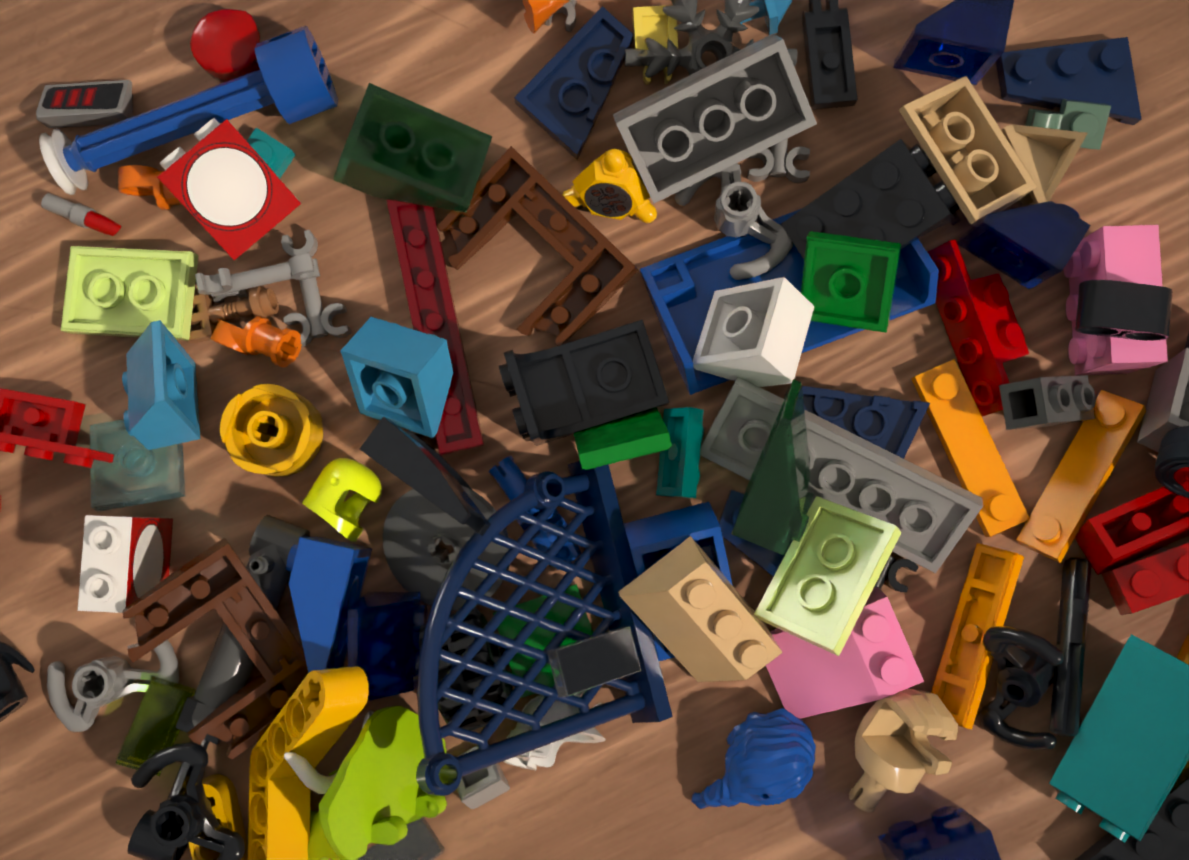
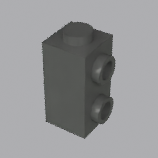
[999,375,1096,430]

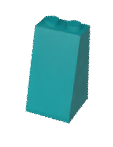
[1049,634,1189,843]

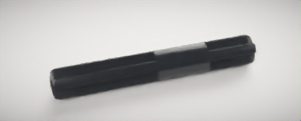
[1049,557,1092,737]

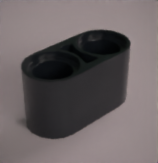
[1075,280,1173,341]

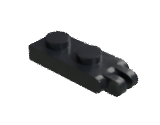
[802,0,858,110]

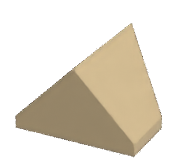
[1001,124,1088,219]

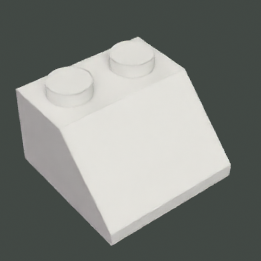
[693,277,814,387]

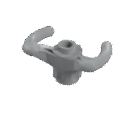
[675,163,793,280]
[47,640,179,732]

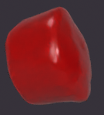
[190,9,260,83]

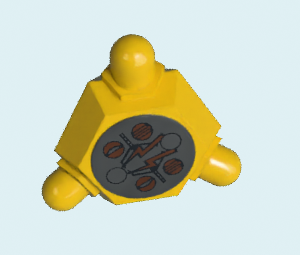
[562,149,657,223]

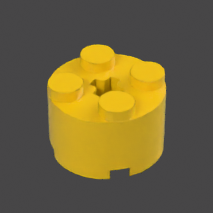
[220,384,323,477]

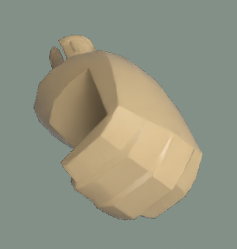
[849,689,958,813]

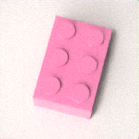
[1063,225,1168,375]

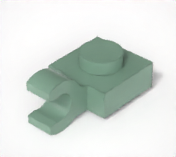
[1025,99,1111,150]

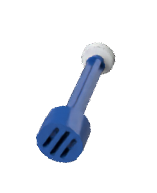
[39,26,338,195]

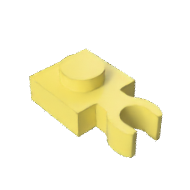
[632,5,678,85]

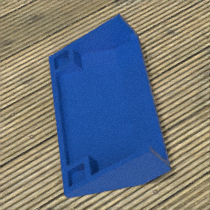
[640,208,939,395]

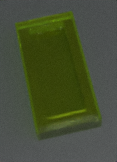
[115,676,196,776]

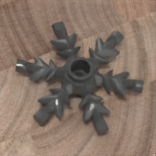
[625,0,797,78]

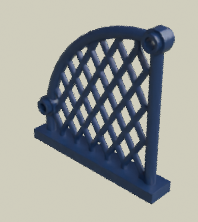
[416,460,673,796]

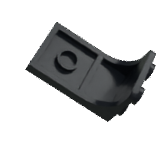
[781,139,961,259]
[499,319,669,446]

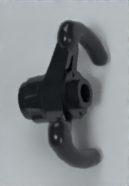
[979,626,1064,750]
[131,742,245,860]

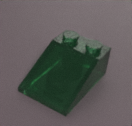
[333,83,492,213]
[731,379,814,555]

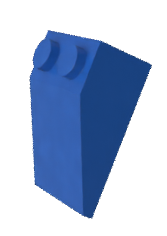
[624,502,733,661]
[286,537,372,673]

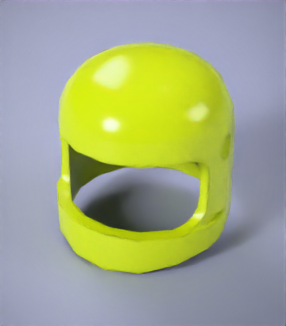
[302,458,382,542]

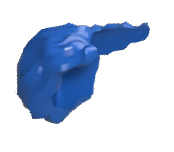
[691,708,816,809]

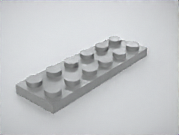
[700,377,983,573]

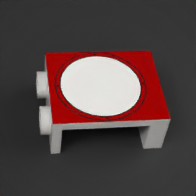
[157,118,301,260]
[78,515,173,613]

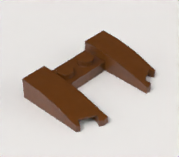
[437,146,638,346]
[123,538,308,760]

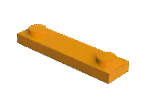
[911,359,1030,537]
[1016,390,1146,563]
[931,543,1024,729]

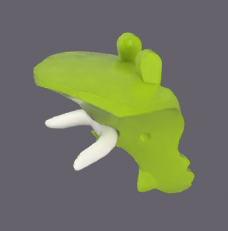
[284,706,447,860]

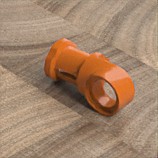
[118,165,182,210]
[210,316,302,368]

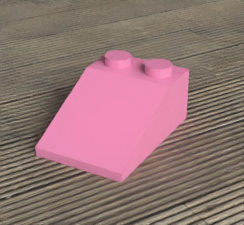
[766,587,924,719]

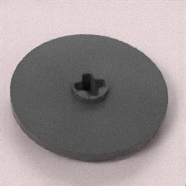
[382,485,510,610]

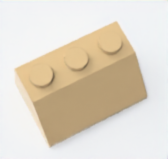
[899,76,1037,226]
[618,536,783,682]

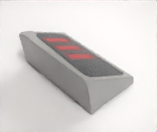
[36,80,133,128]

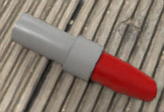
[41,193,122,236]

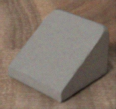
[457,744,510,809]

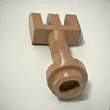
[186,286,279,343]

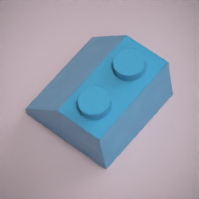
[341,317,453,438]
[122,320,200,450]

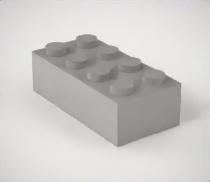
[613,33,817,203]

